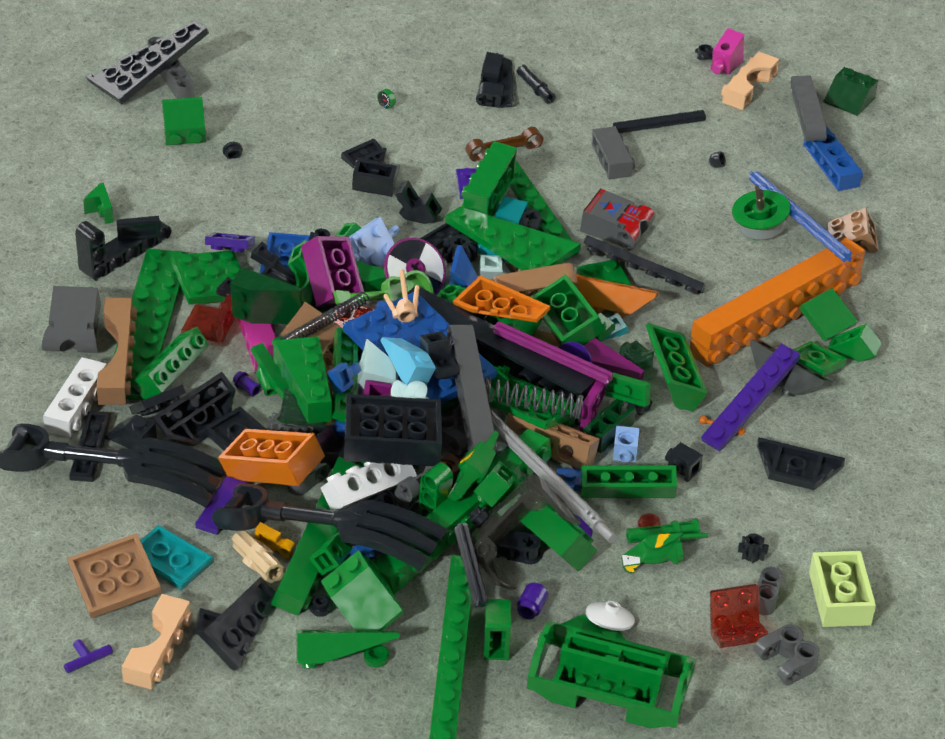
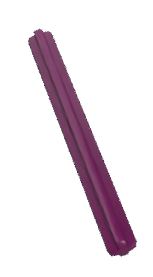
[493,322,613,384]

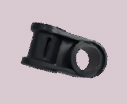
[493,528,541,565]

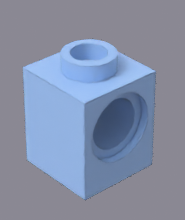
[613,426,639,462]

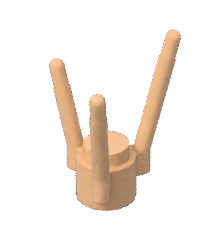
[384,270,419,323]

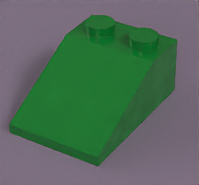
[321,550,404,632]

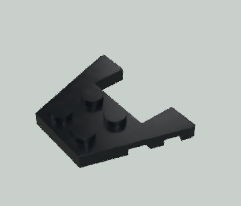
[216,242,297,299]

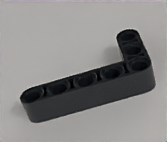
[75,220,172,281]

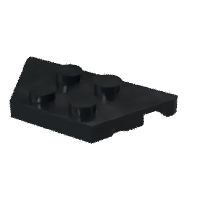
[757,437,845,490]

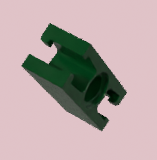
[583,399,636,453]

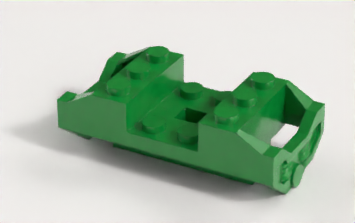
[527,621,696,728]

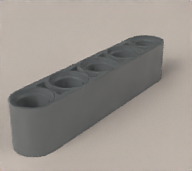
[147,37,194,99]

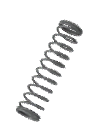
[485,377,584,419]

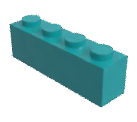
[477,197,528,264]

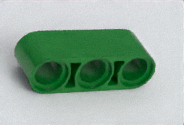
[418,462,453,517]

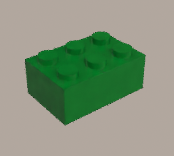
[531,274,605,345]

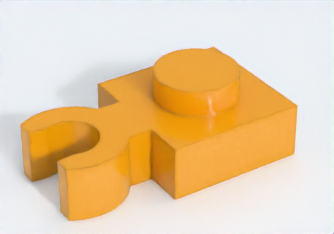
[254,522,295,559]

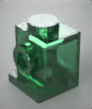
[619,340,654,371]

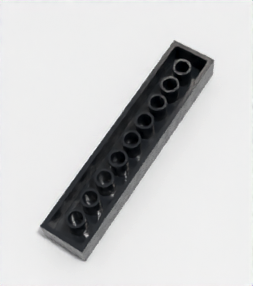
[402,287,596,426]

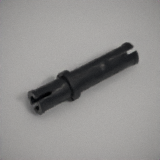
[516,64,556,104]

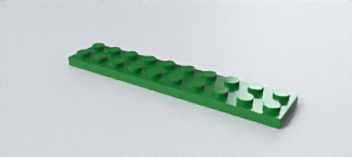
[112,249,189,401]

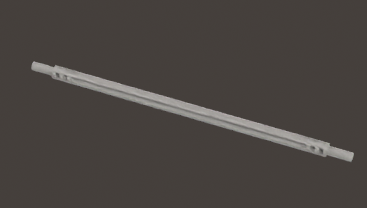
[490,409,617,543]

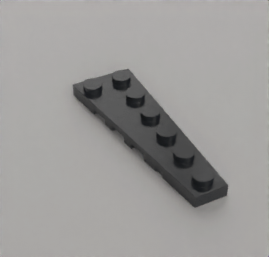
[584,235,706,294]

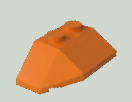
[576,275,659,317]

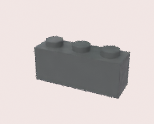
[591,126,635,180]

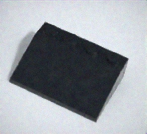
[344,394,442,466]

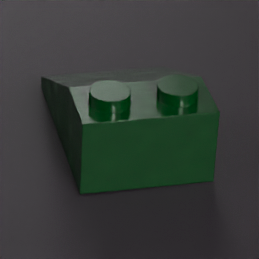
[230,268,303,324]

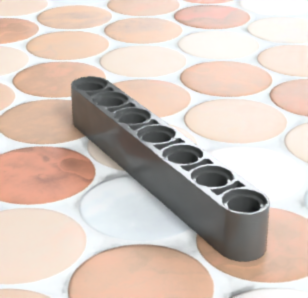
[791,75,826,141]
[447,325,497,458]

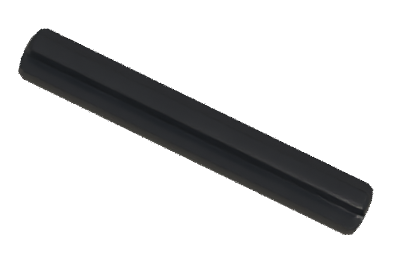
[455,523,488,608]

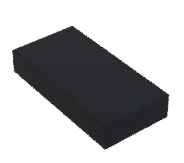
[116,216,161,241]

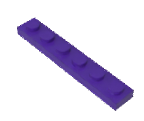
[701,343,800,451]

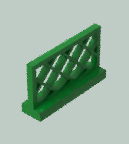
[487,374,576,430]

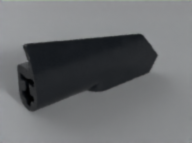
[476,52,513,108]

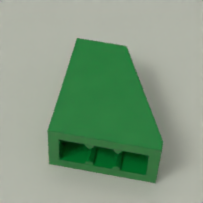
[484,599,511,661]

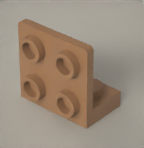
[828,208,878,253]

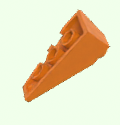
[453,275,550,322]

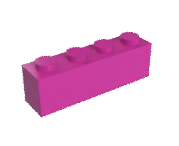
[237,318,279,374]

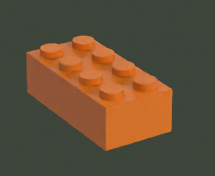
[218,429,325,486]

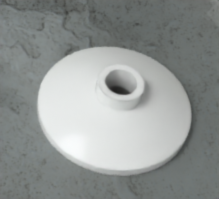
[586,601,635,631]

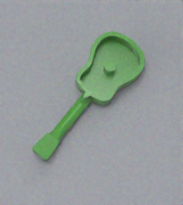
[333,270,434,305]

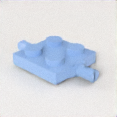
[349,217,400,268]

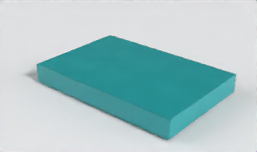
[140,525,214,590]

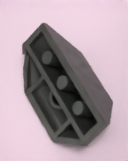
[750,340,833,397]

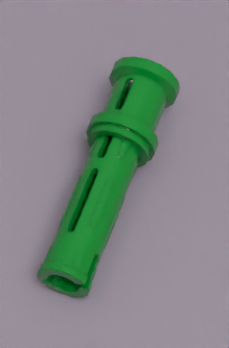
[626,518,700,544]

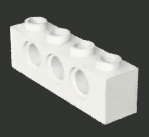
[43,357,107,437]
[320,462,417,511]

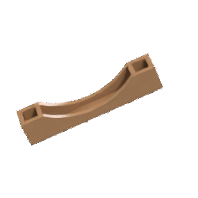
[97,298,137,405]

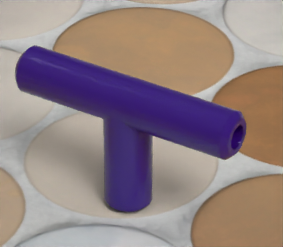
[64,639,113,673]

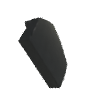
[341,138,387,168]

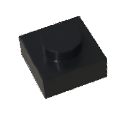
[193,608,221,635]

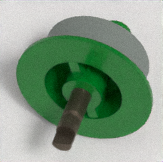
[732,185,790,240]

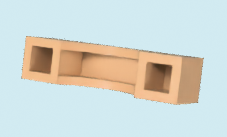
[721,52,779,110]
[122,594,193,690]

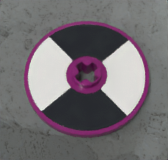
[384,238,446,294]

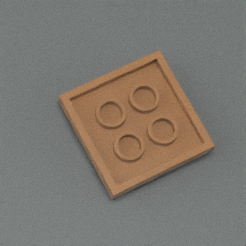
[67,533,162,619]

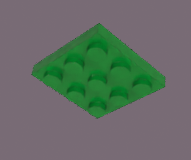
[171,250,242,305]

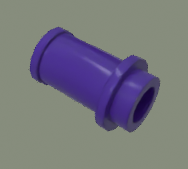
[233,371,262,397]

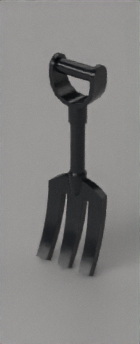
[0,423,225,508]
[212,483,448,571]

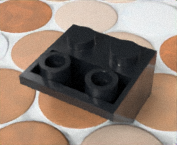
[352,157,400,197]

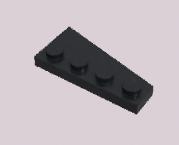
[199,577,276,671]

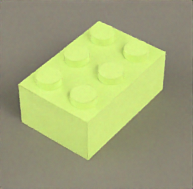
[809,551,876,627]

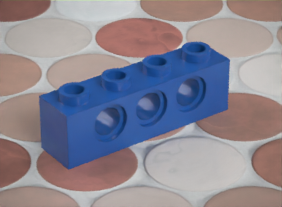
[803,126,863,191]

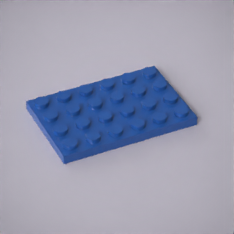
[343,292,497,404]

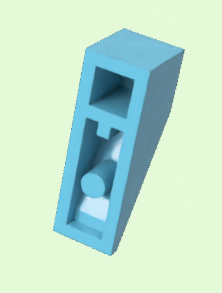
[380,337,436,386]

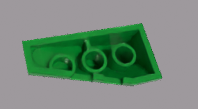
[296,630,399,669]

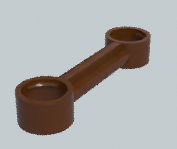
[465,127,544,162]

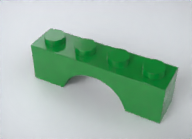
[286,240,314,325]

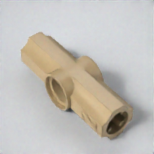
[231,530,284,583]

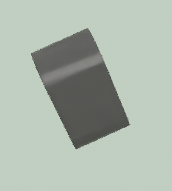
[754,566,783,615]

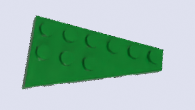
[445,206,581,271]

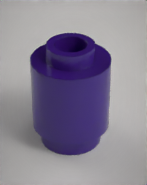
[517,583,548,619]

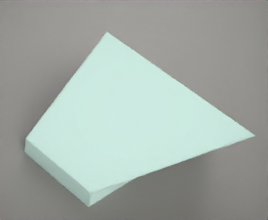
[480,255,511,280]
[357,339,398,395]

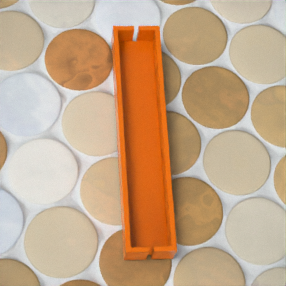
[690,237,865,367]

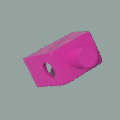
[710,28,745,74]

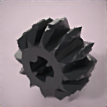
[442,233,478,263]

